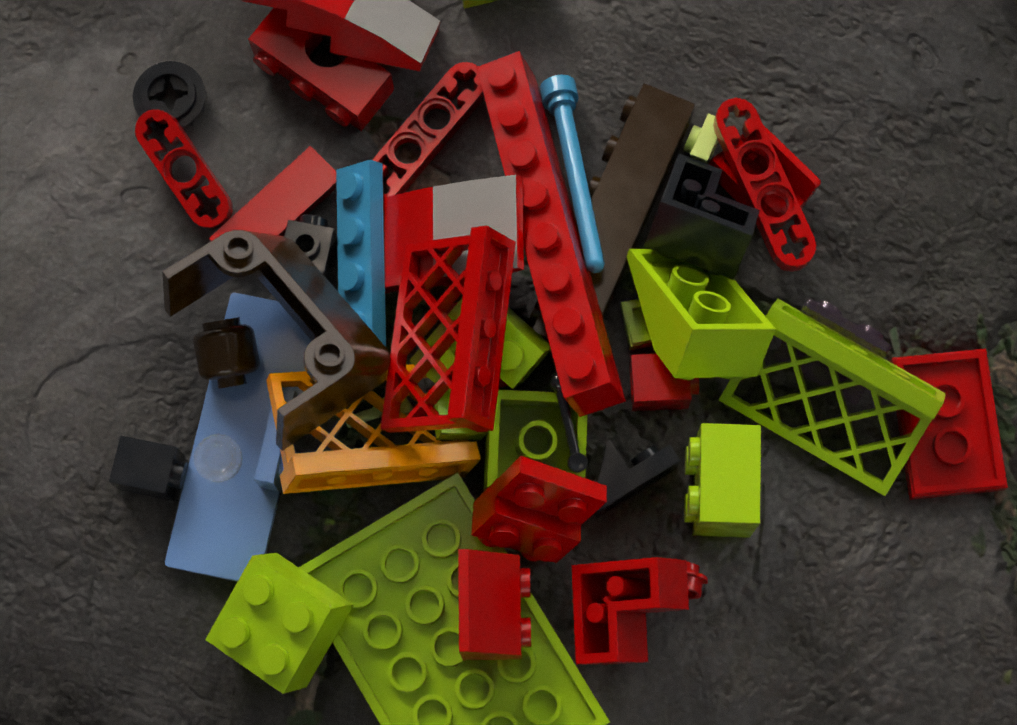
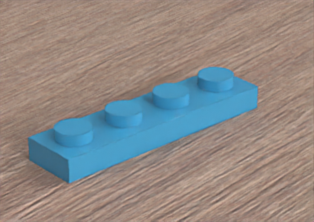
[336,160,386,346]

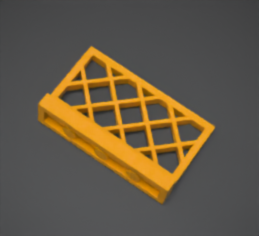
[266,364,481,494]

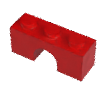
[248,8,394,132]

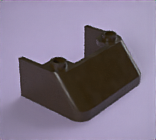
[162,230,390,451]

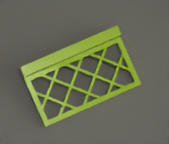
[719,299,946,496]

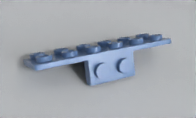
[165,293,311,582]

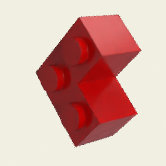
[571,557,689,665]

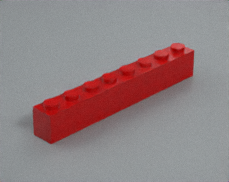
[476,51,626,417]

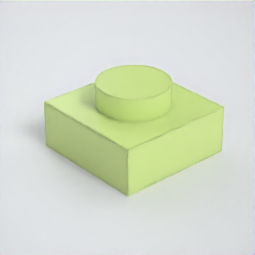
[683,113,719,164]

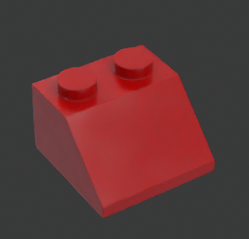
[458,549,531,660]

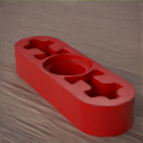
[135,109,233,229]

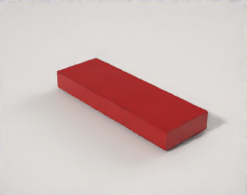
[209,146,336,242]

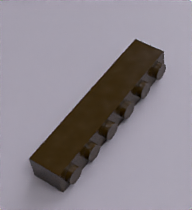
[528,83,695,343]

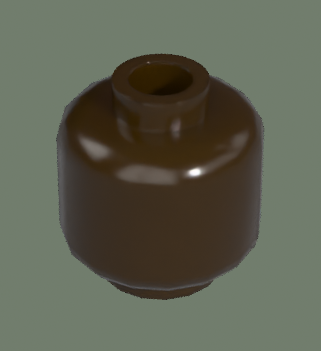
[193,317,260,389]

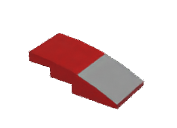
[242,0,440,71]
[383,175,524,294]

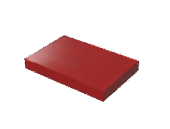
[889,348,1008,500]

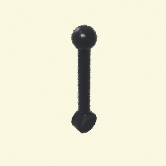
[549,373,588,473]

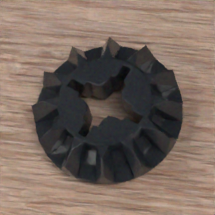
[133,61,207,131]

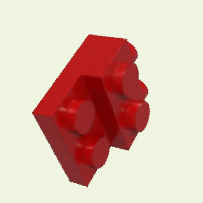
[471,456,607,563]

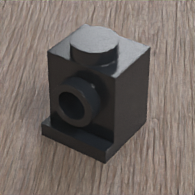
[285,214,337,280]

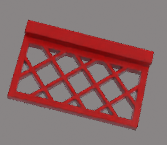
[380,225,516,433]

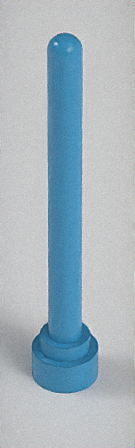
[540,75,605,273]

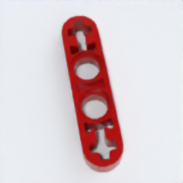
[372,62,484,198]
[713,98,816,272]

